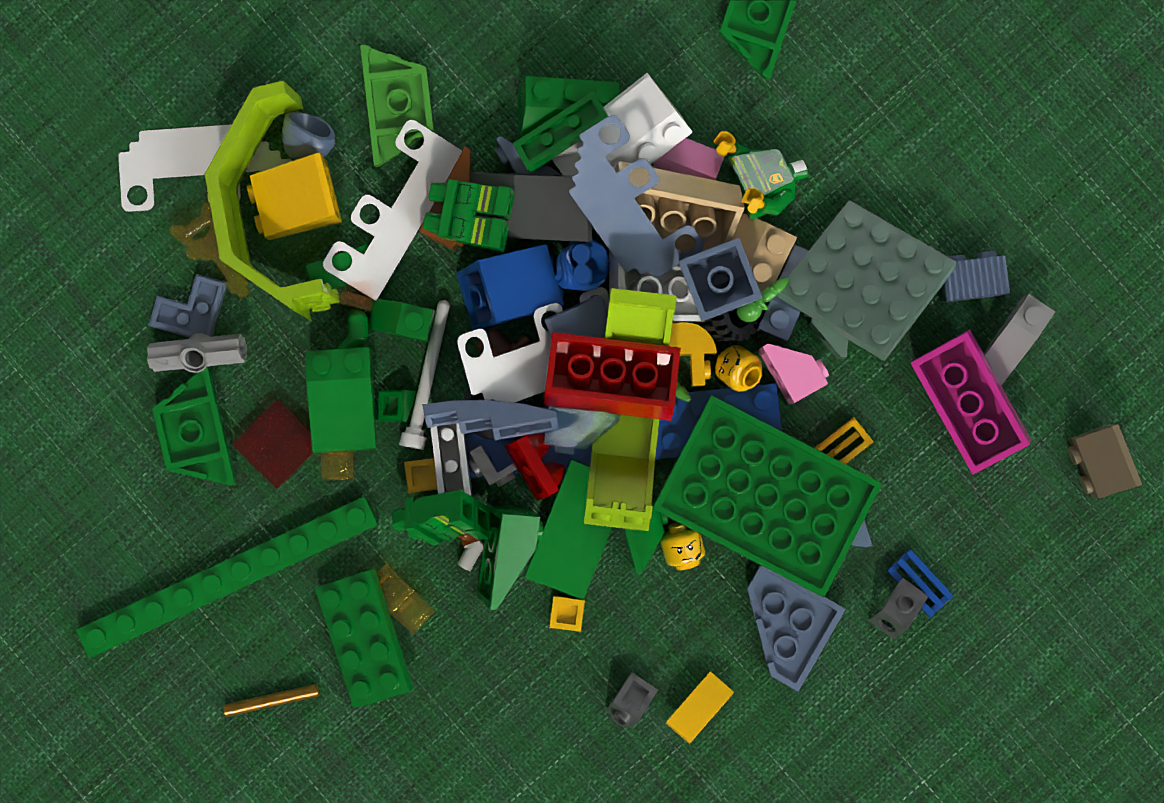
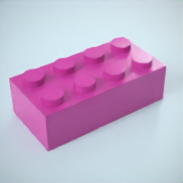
[911,329,1032,475]

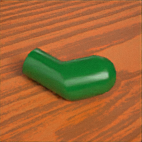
[337,309,369,349]

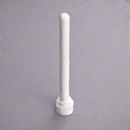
[399,300,450,450]

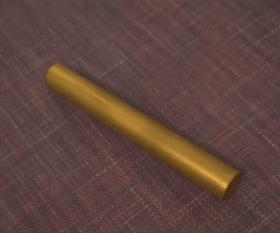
[223,684,319,717]

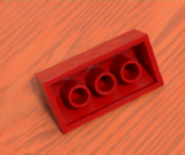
[544,332,681,421]

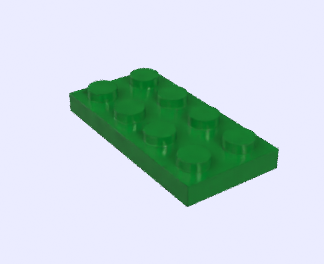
[315,568,414,709]

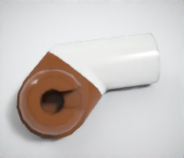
[457,534,483,571]

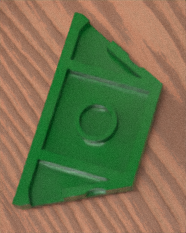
[719,0,797,81]
[152,366,237,486]

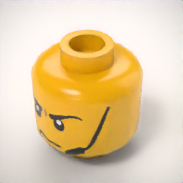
[715,345,762,392]
[660,522,705,571]

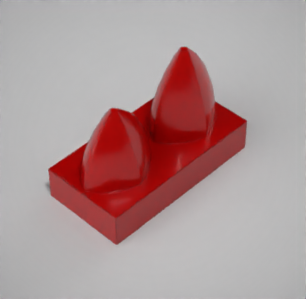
[504,433,565,501]

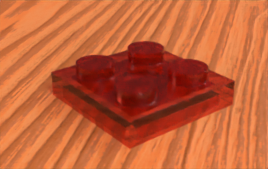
[232,400,314,489]

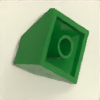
[624,501,668,574]

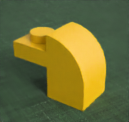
[669,322,717,387]

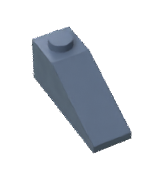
[756,244,808,343]

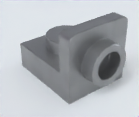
[606,672,658,728]

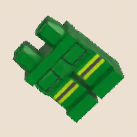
[423,179,516,252]
[392,490,490,546]

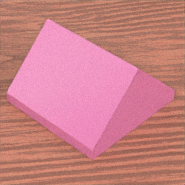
[653,138,724,180]

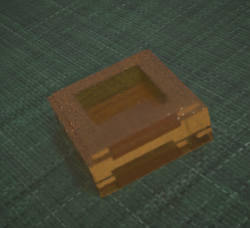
[338,291,374,312]

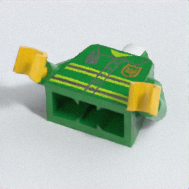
[714,131,808,221]

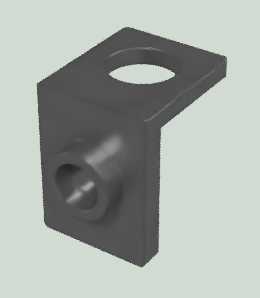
[869,578,928,639]

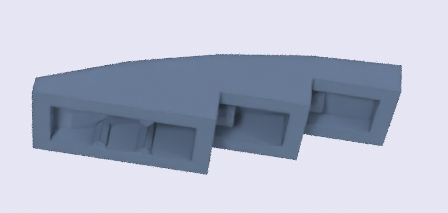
[422,400,558,440]

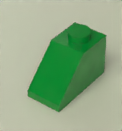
[368,299,435,343]

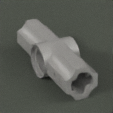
[147,333,247,373]

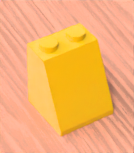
[247,153,342,240]

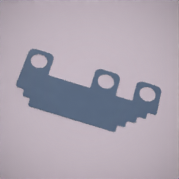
[569,115,704,278]

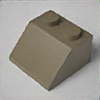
[1068,424,1142,498]

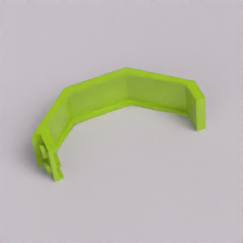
[204,81,340,321]
[584,288,677,531]

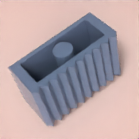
[941,251,1010,303]

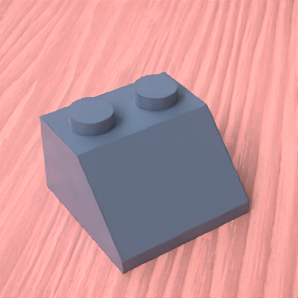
[679,238,763,322]

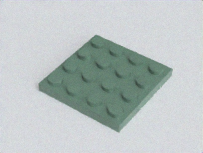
[777,200,956,361]

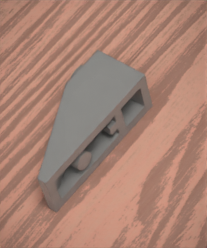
[983,294,1055,385]

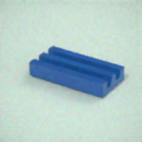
[886,549,954,618]

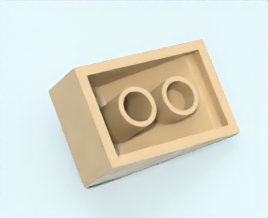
[732,213,797,292]

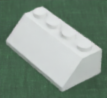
[552,73,692,176]

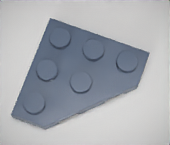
[746,565,846,692]

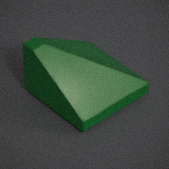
[378,390,416,422]

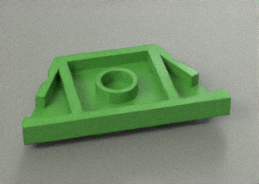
[360,45,434,167]

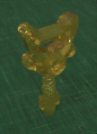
[170,201,251,299]

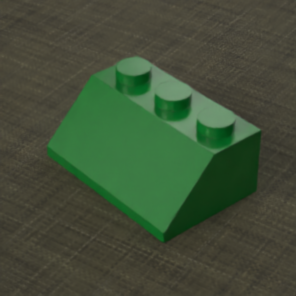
[518,76,619,139]

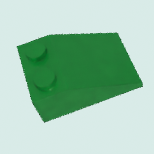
[305,347,377,453]
[476,503,543,610]

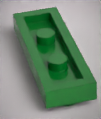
[513,91,609,172]

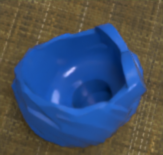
[554,238,610,291]

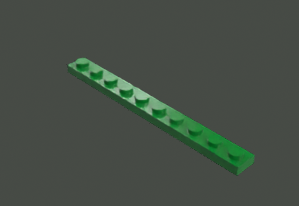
[76,496,379,659]

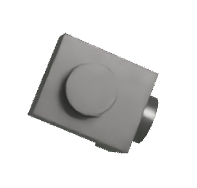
[468,445,518,487]

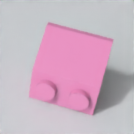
[757,344,829,405]

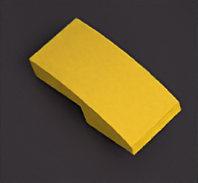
[666,671,734,744]

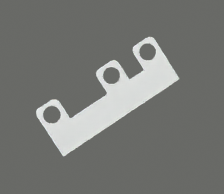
[323,120,462,300]

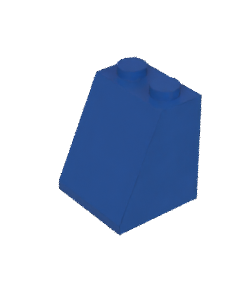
[456,244,564,331]

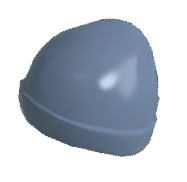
[281,111,335,160]

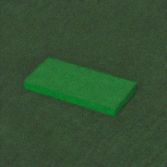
[524,459,612,600]

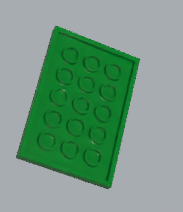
[653,395,882,598]

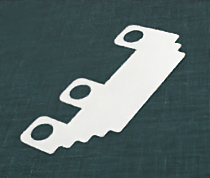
[118,125,292,212]
[457,287,609,403]

